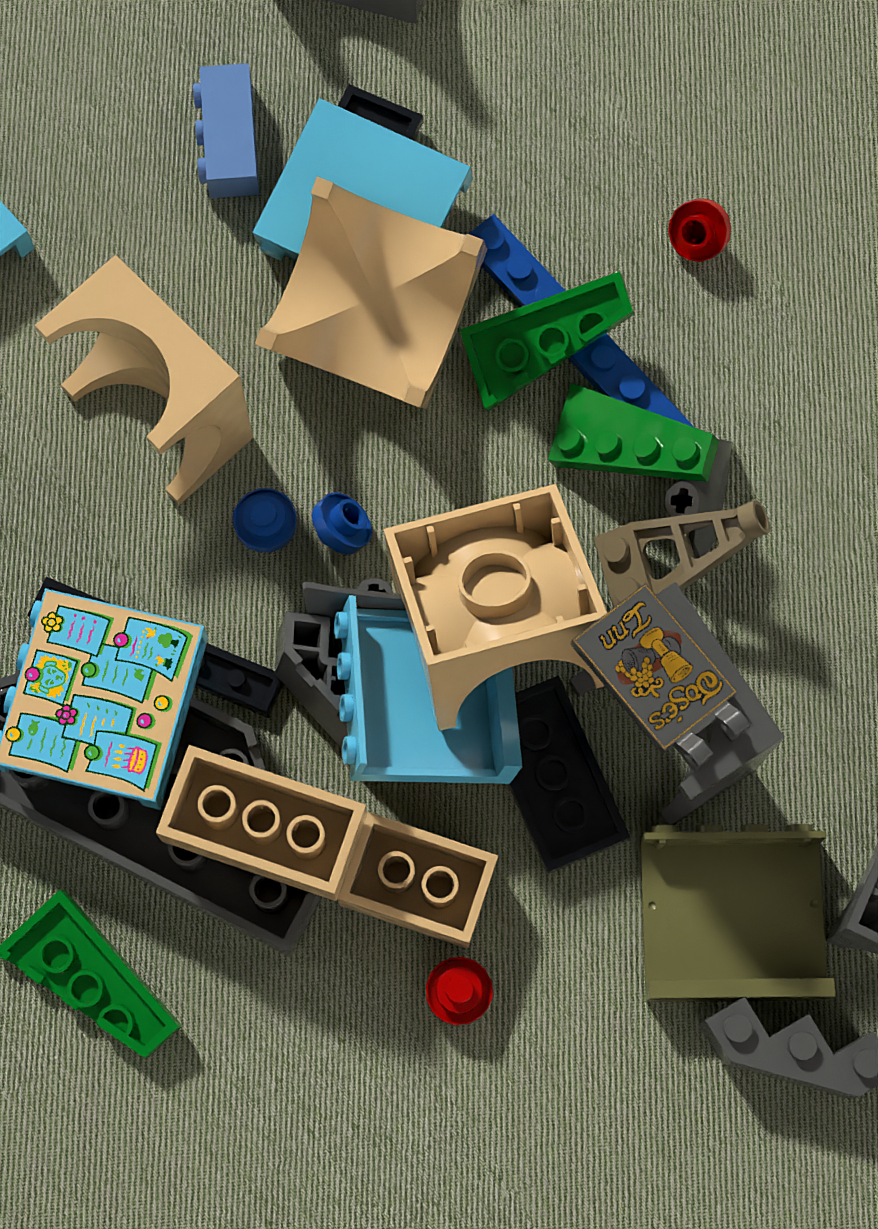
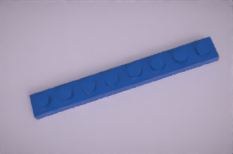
[469,214,694,481]

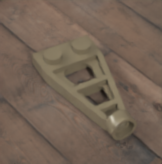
[594,500,770,608]

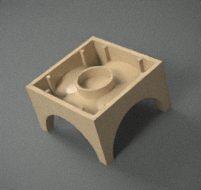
[255,177,487,409]
[35,255,254,506]
[383,484,607,731]

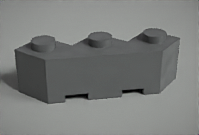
[274,611,348,748]
[699,997,878,1099]

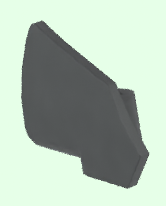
[665,439,733,559]
[302,578,406,630]

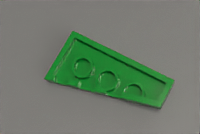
[460,271,635,412]
[547,383,719,482]
[0,889,183,1058]

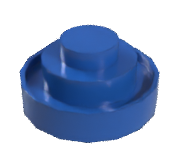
[233,488,297,553]
[312,492,372,555]

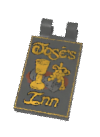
[571,583,750,772]

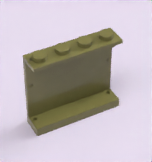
[640,824,835,1002]

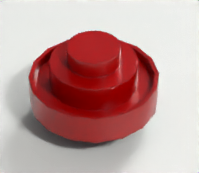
[668,198,732,262]
[426,957,493,1026]

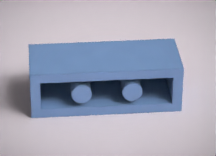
[193,63,260,199]

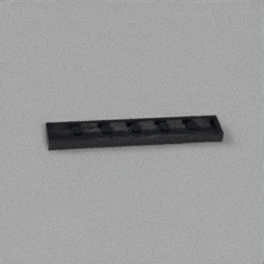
[27,577,284,718]

